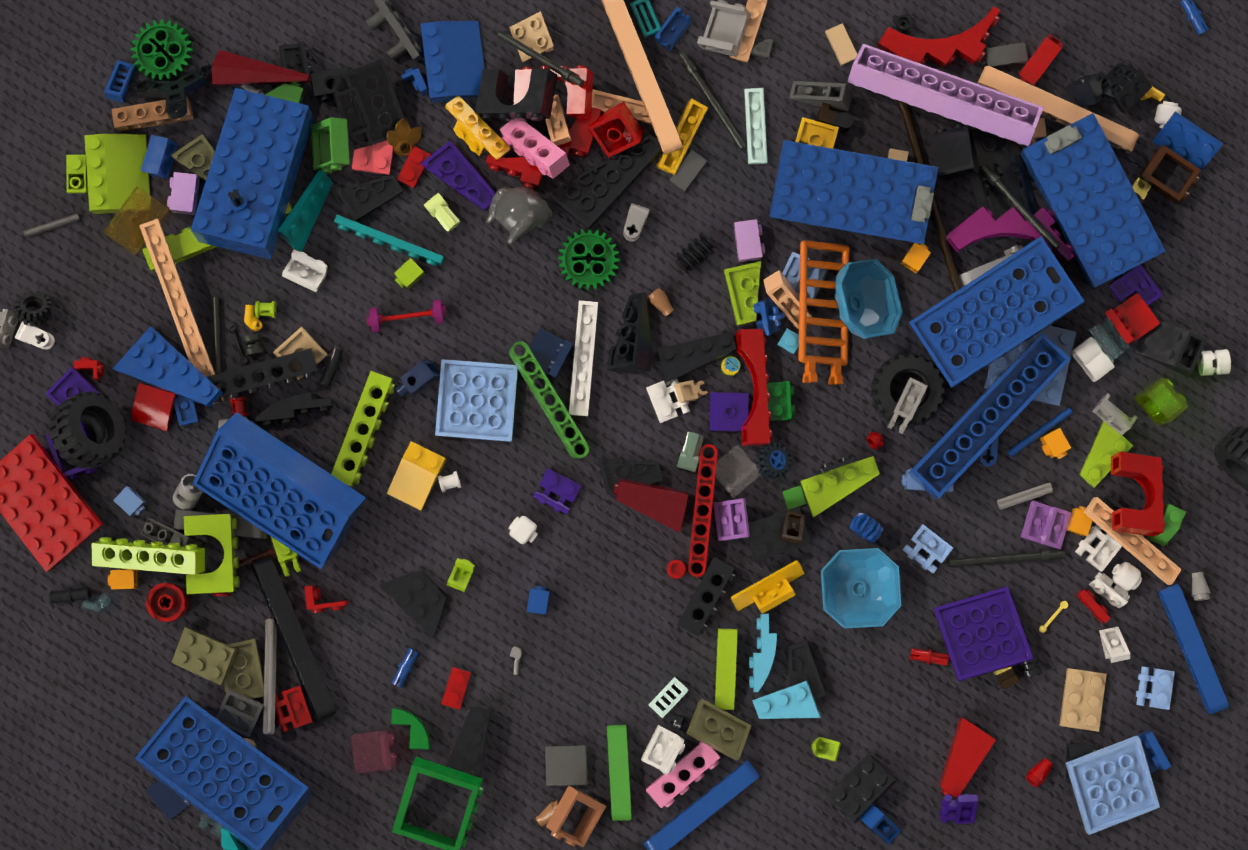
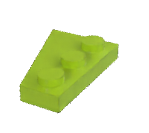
[724,261,761,326]
[1079,421,1133,488]

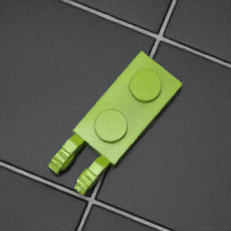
[271,537,301,576]

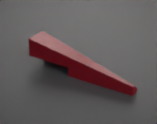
[212,50,310,87]

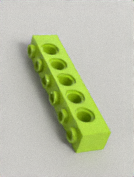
[331,371,396,487]
[92,537,205,575]

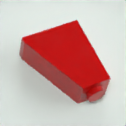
[1019,33,1064,85]

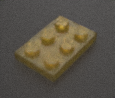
[103,186,169,255]

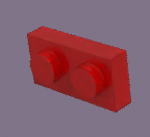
[397,146,431,189]
[1075,589,1110,623]
[441,667,471,710]

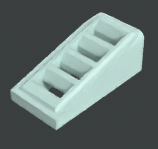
[648,677,689,718]

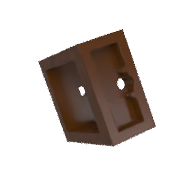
[1139,144,1201,204]

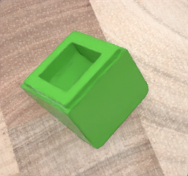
[782,485,806,510]

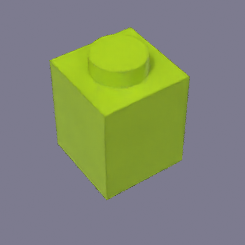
[394,258,425,290]

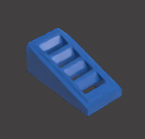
[104,60,136,103]

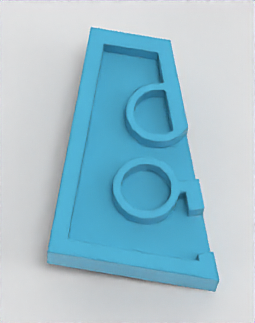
[752,681,821,719]

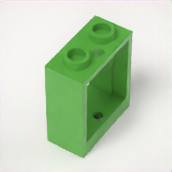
[311,117,349,174]

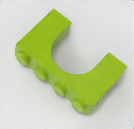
[184,514,240,594]

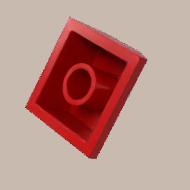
[588,102,644,158]

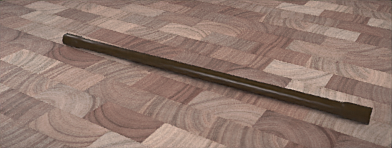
[896,100,963,293]

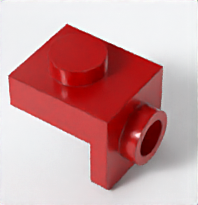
[74,357,104,381]

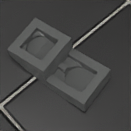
[985,43,1028,68]

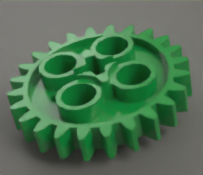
[130,19,194,81]
[558,229,620,291]

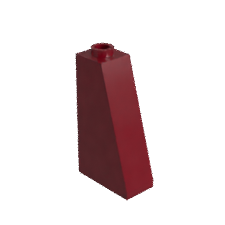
[613,478,688,532]

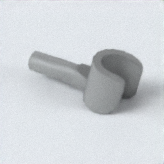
[510,646,522,675]

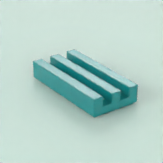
[630,0,661,39]

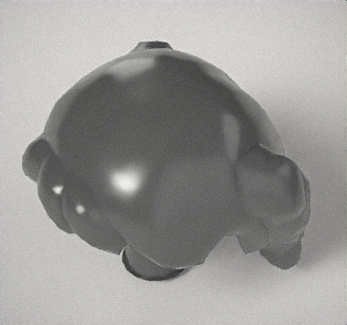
[486,187,552,245]

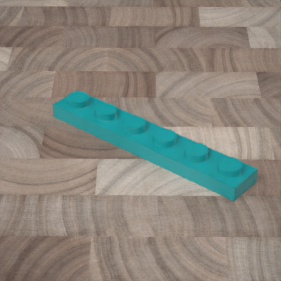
[334,215,445,267]

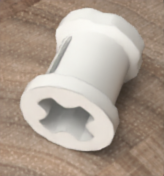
[438,471,461,493]

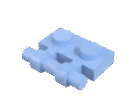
[902,524,953,574]
[1136,666,1175,710]

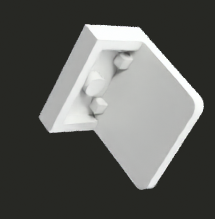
[641,725,685,775]

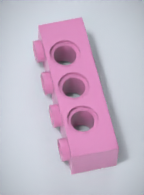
[500,119,570,179]
[646,742,720,808]

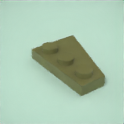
[171,134,215,181]

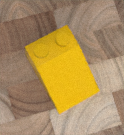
[387,441,447,510]

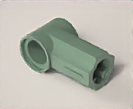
[677,432,704,472]

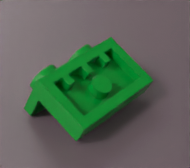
[767,381,795,421]

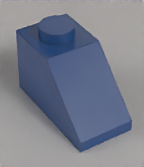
[861,805,901,845]

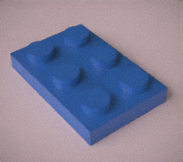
[1152,111,1223,173]

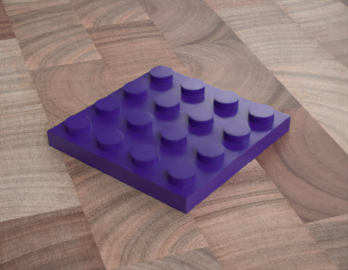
[933,586,1033,682]

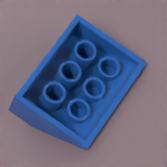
[420,21,484,103]

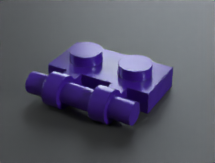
[533,468,582,515]
[939,794,978,824]

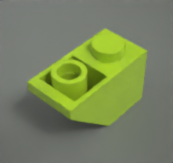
[66,155,88,193]

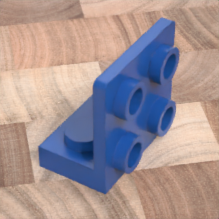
[1137,730,1171,774]

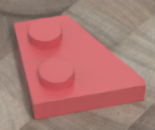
[352,140,394,175]

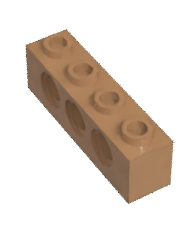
[111,96,194,132]

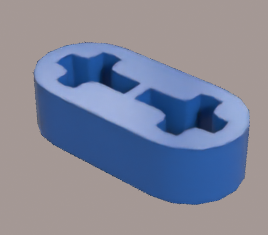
[978,437,998,467]

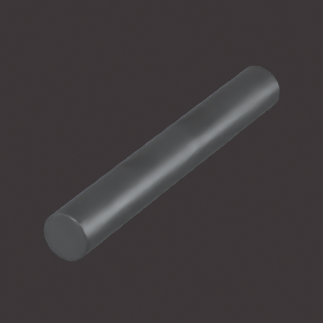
[23,213,81,238]

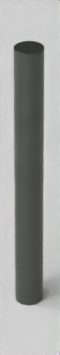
[212,297,222,374]

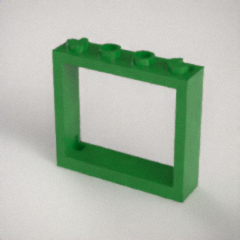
[392,757,484,850]

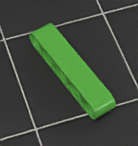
[607,724,632,821]

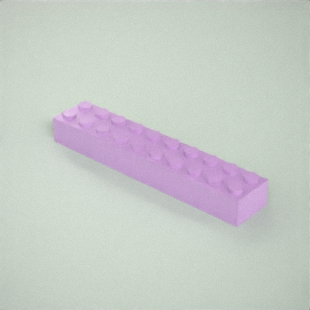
[848,44,1044,146]

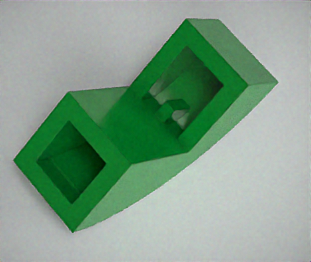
[391,708,430,749]

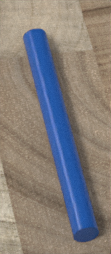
[1006,407,1073,457]

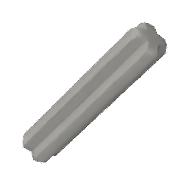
[997,483,1053,509]

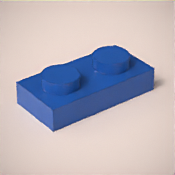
[171,392,200,426]

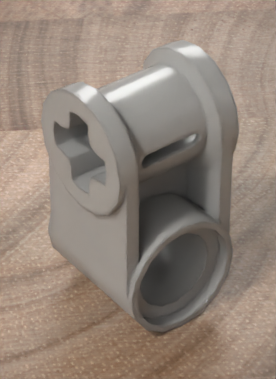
[623,203,650,242]

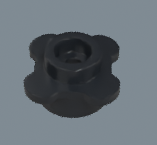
[893,14,914,33]

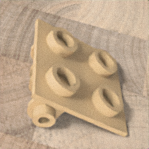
[509,11,554,62]

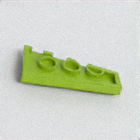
[800,456,880,517]

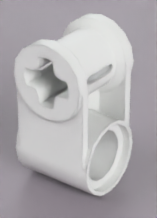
[14,321,55,350]

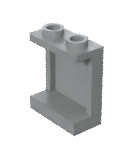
[697,0,750,57]

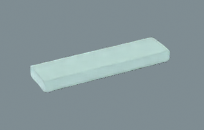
[744,88,767,165]

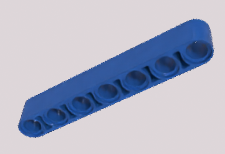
[1158,583,1229,715]
[643,760,760,850]

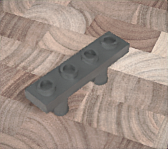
[366,0,424,62]

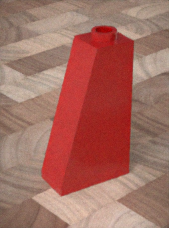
[939,717,996,798]

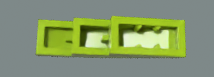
[715,629,737,710]

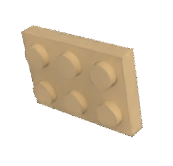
[1059,668,1107,732]

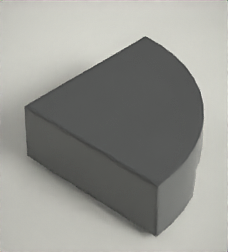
[750,39,774,59]

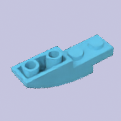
[749,614,777,692]

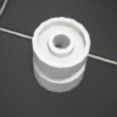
[1198,349,1231,376]

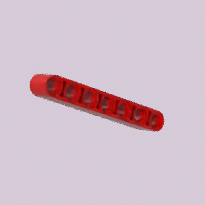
[688,444,718,577]

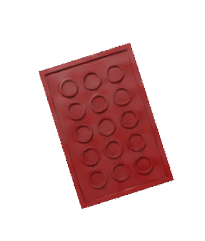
[0,434,103,572]

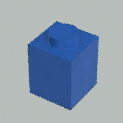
[527,586,550,614]

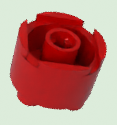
[146,583,189,622]

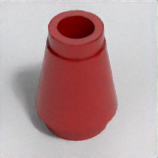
[1025,758,1053,788]

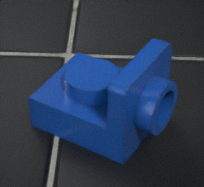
[401,68,429,95]

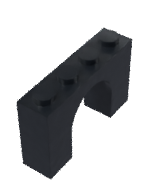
[475,68,557,122]

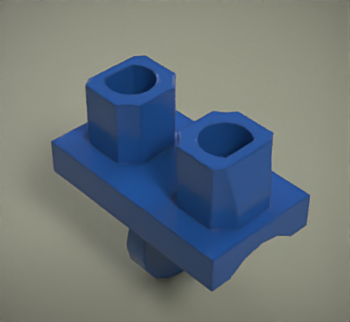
[753,297,785,335]

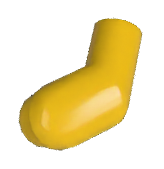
[1140,86,1165,102]
[244,305,262,331]

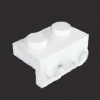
[282,250,328,292]

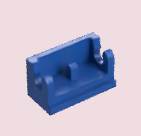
[655,6,692,52]
[141,135,179,180]

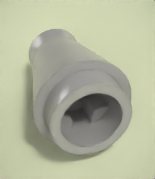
[1192,572,1211,601]

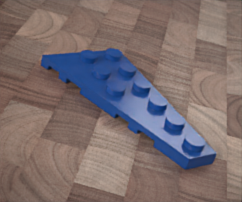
[113,326,223,407]

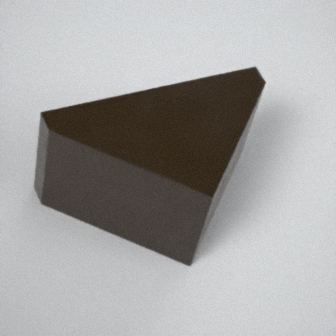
[780,511,805,544]

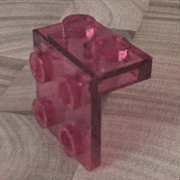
[351,729,396,773]

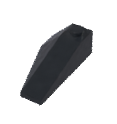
[607,292,653,374]

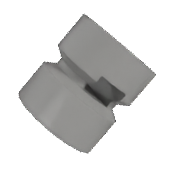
[173,474,203,510]

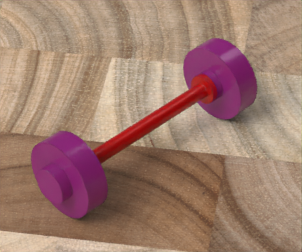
[366,299,447,333]

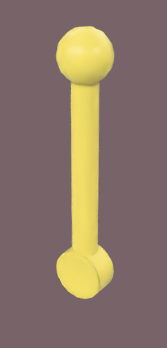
[1039,601,1068,633]

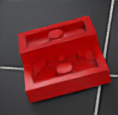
[131,383,177,431]

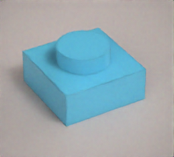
[777,328,799,355]

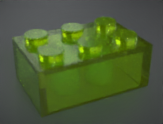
[1133,377,1188,426]

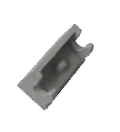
[1092,393,1138,436]

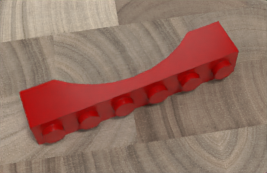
[736,329,772,446]

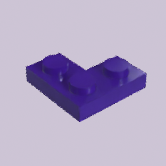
[1108,264,1162,306]

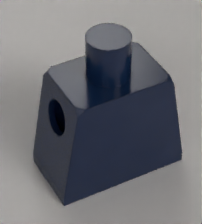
[396,360,440,397]

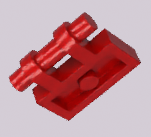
[275,685,314,733]

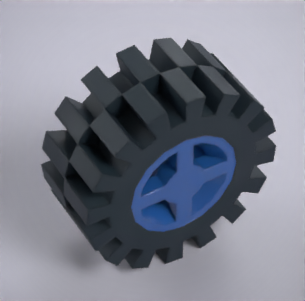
[755,443,792,479]

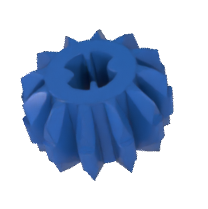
[849,513,883,543]

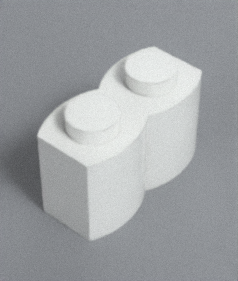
[1071,337,1114,382]

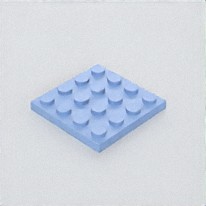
[435,359,518,442]
[1066,735,1160,835]

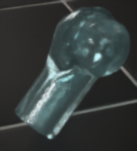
[82,594,111,612]

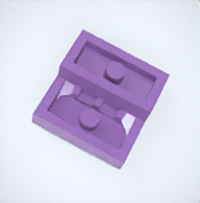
[713,498,750,541]
[1021,501,1071,550]

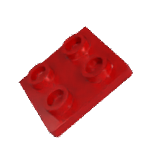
[1105,293,1160,346]
[304,584,349,613]

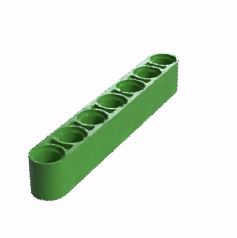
[509,342,589,459]

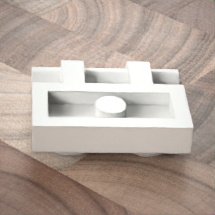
[646,379,690,423]
[1075,524,1122,572]

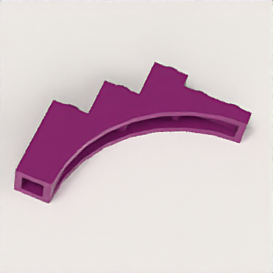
[945,207,1074,264]

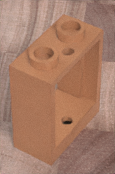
[546,786,606,847]

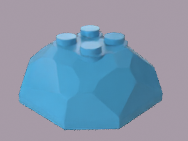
[835,259,903,339]
[821,548,901,628]

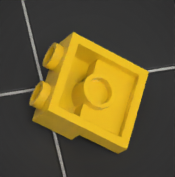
[795,117,839,149]

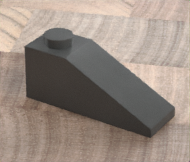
[789,81,853,111]

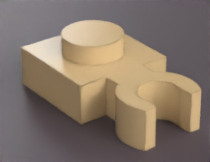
[674,380,708,403]

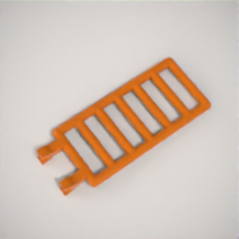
[798,240,850,385]

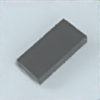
[669,150,707,192]

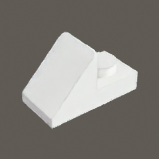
[1099,627,1130,663]

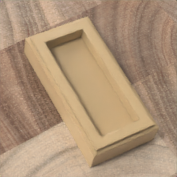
[825,23,857,66]

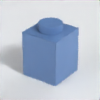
[113,486,147,517]

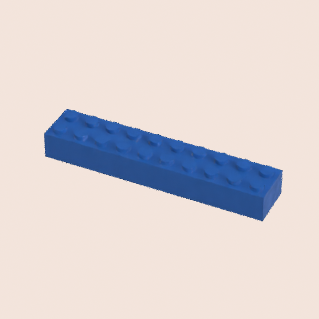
[908,333,1071,500]

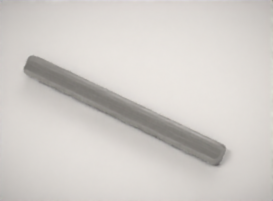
[263,619,277,735]

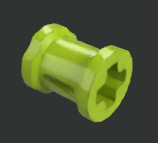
[255,301,277,318]

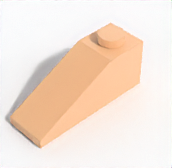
[763,270,813,329]

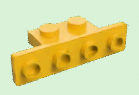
[445,96,510,160]
[731,560,804,614]

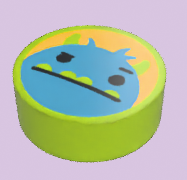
[721,356,740,376]

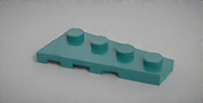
[278,170,333,252]

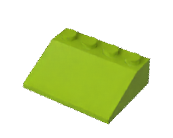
[85,134,151,214]

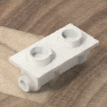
[1089,572,1130,608]

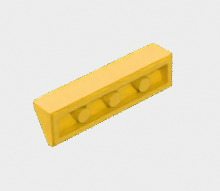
[656,99,708,175]

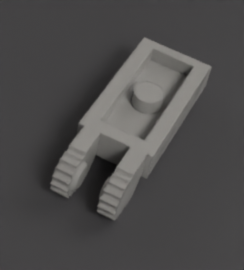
[888,377,927,434]

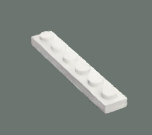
[569,301,598,417]

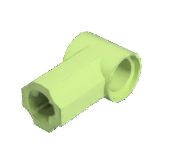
[423,193,461,232]

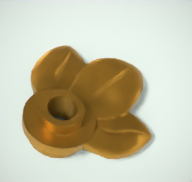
[387,118,422,156]

